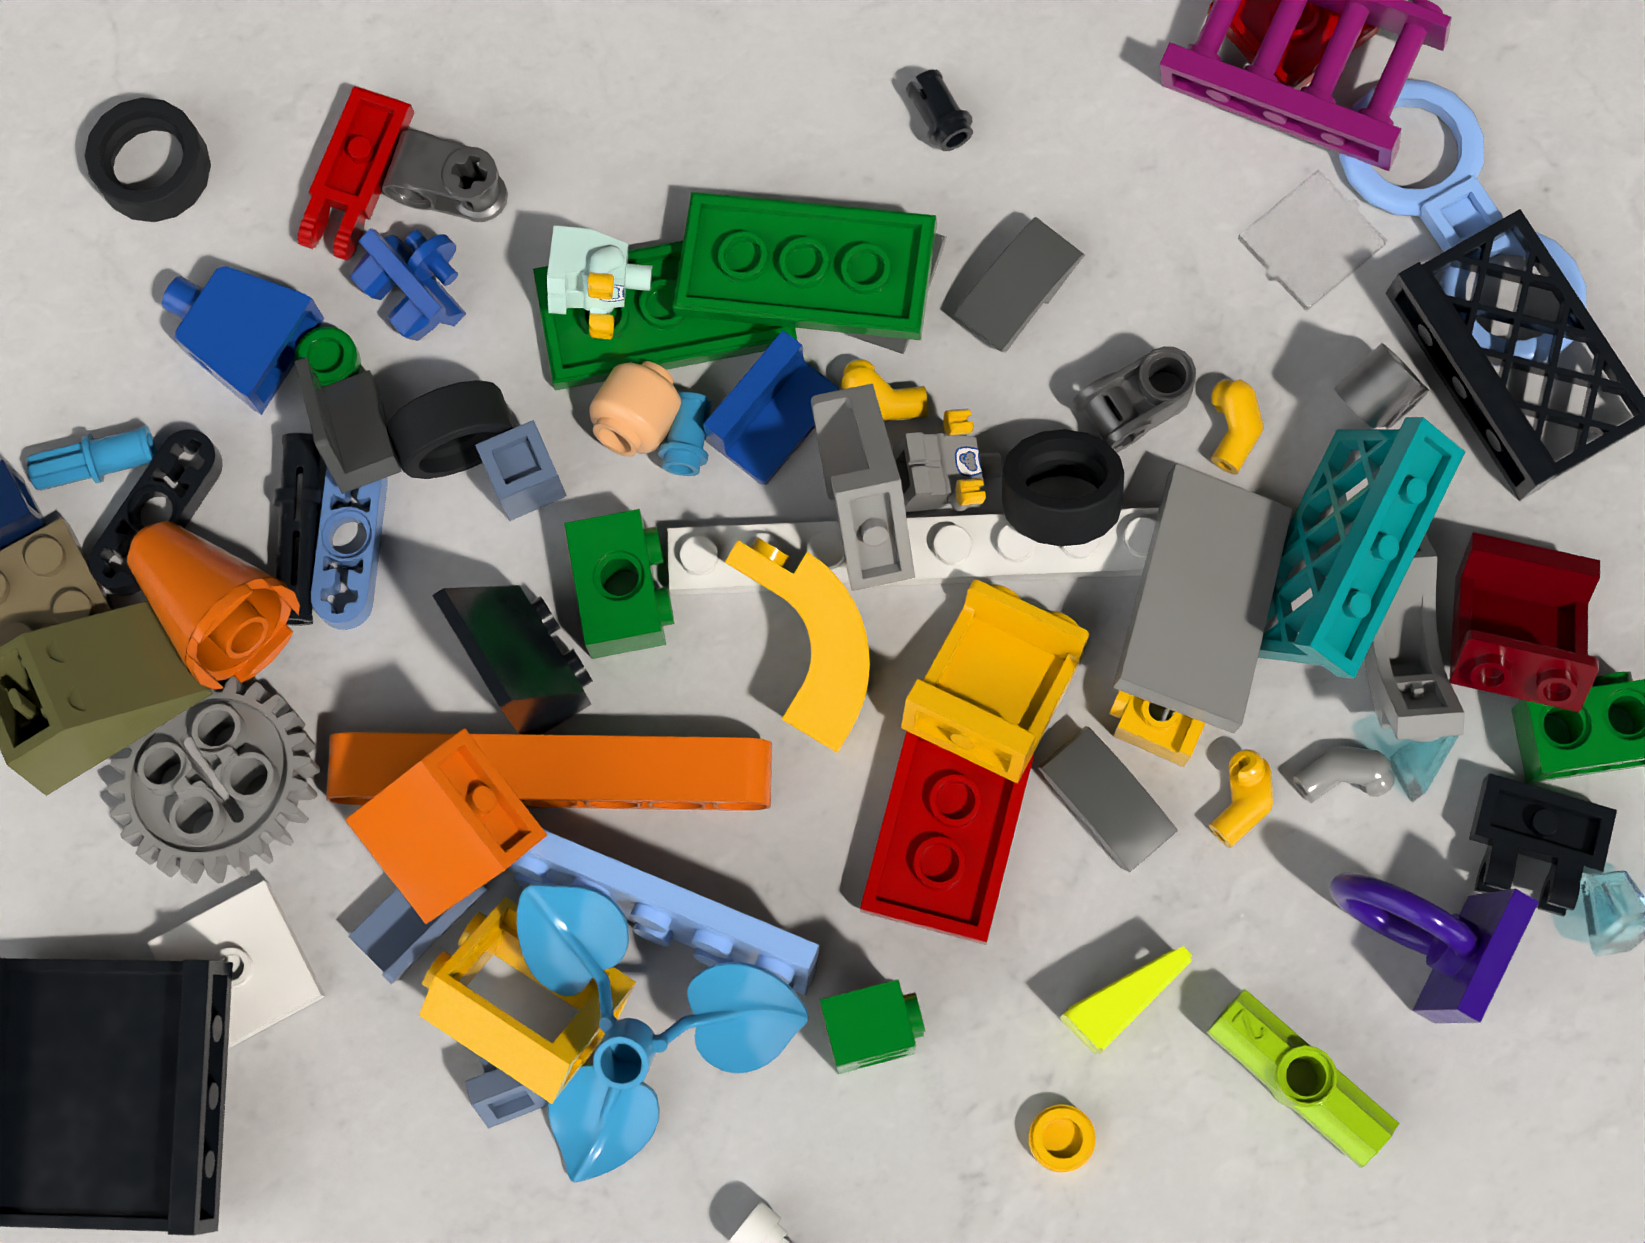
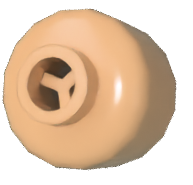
[589,361,681,457]

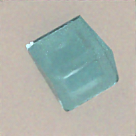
[1390,735,1459,802]
[1580,870,1645,956]

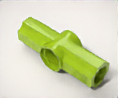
[1206,989,1400,1168]

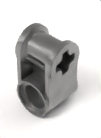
[382,130,508,222]
[1334,343,1429,429]
[1072,346,1196,452]

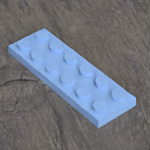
[506,830,819,995]

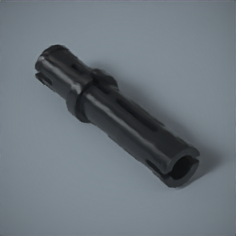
[273,433,323,626]

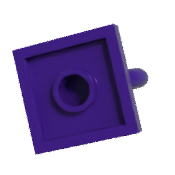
[1330,872,1539,1023]

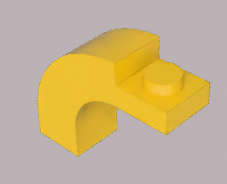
[725,537,870,753]

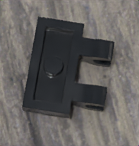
[1469,773,1617,917]

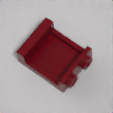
[1449,532,1600,713]

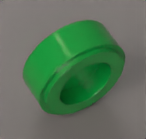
[295,327,361,387]

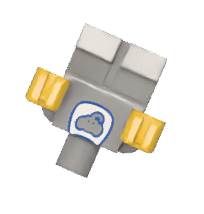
[892,409,1002,512]

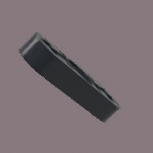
[89,429,223,596]

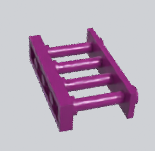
[1160,0,1452,171]

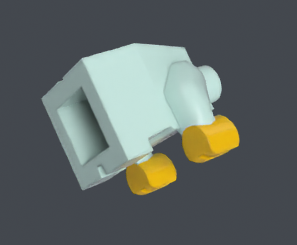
[547,225,652,340]

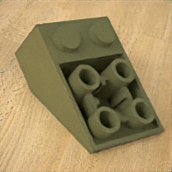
[0,601,213,796]

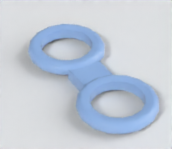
[1339,79,1586,367]

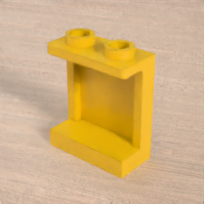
[901,579,1090,784]

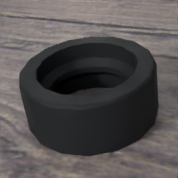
[84,97,211,222]
[388,380,515,479]
[1002,429,1125,547]

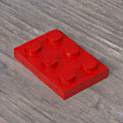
[860,731,1034,945]

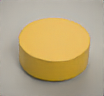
[1028,1105,1096,1173]

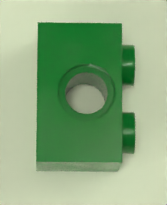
[564,509,675,659]

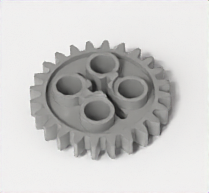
[107,676,320,884]

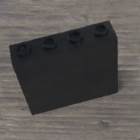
[0,958,233,1236]

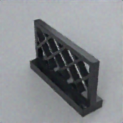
[1386,209,1645,501]

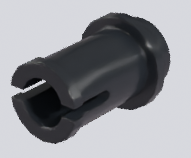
[906,69,973,151]

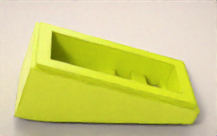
[1060,946,1193,1054]

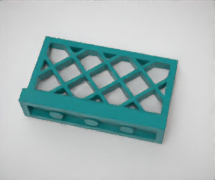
[1258,417,1465,679]

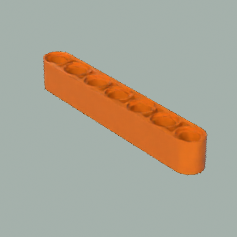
[326,732,772,811]

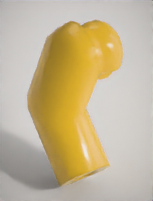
[841,359,928,421]
[1209,749,1273,848]

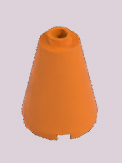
[127,521,300,690]

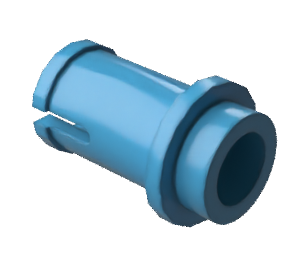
[658,392,712,476]

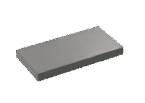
[1113,463,1293,734]

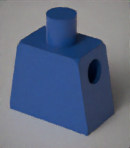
[162,266,325,415]

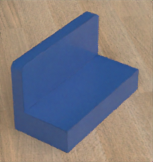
[703,330,840,485]

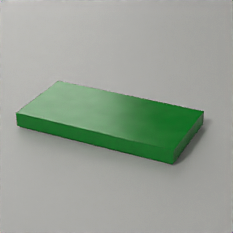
[673,192,937,340]
[533,241,797,390]

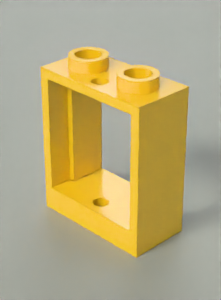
[419,896,636,1104]

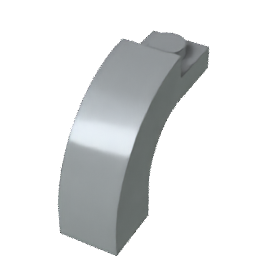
[1364,534,1465,742]

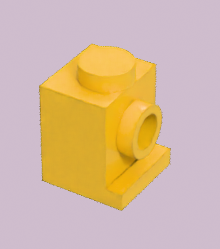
[1109,690,1205,767]

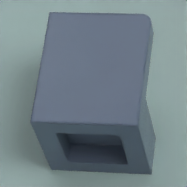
[475,420,566,521]

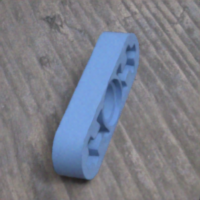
[311,467,388,630]

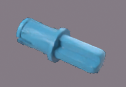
[27,425,157,491]

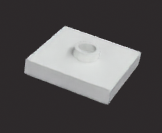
[147,881,325,1049]

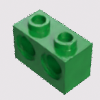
[1511,671,1645,784]
[819,979,925,1074]

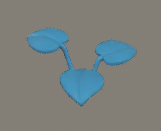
[516,883,808,1182]

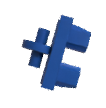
[350,228,467,341]

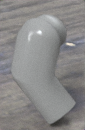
[1292,746,1395,803]

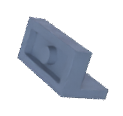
[348,885,489,984]

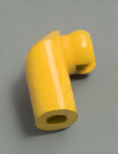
[1211,379,1264,475]

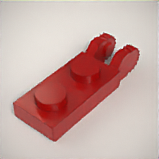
[297,86,414,261]

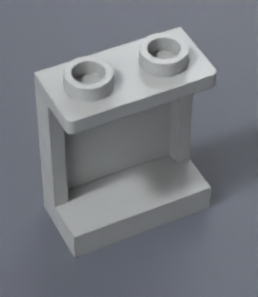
[811,383,915,591]

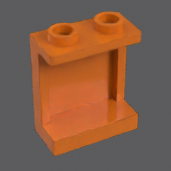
[345,728,547,924]

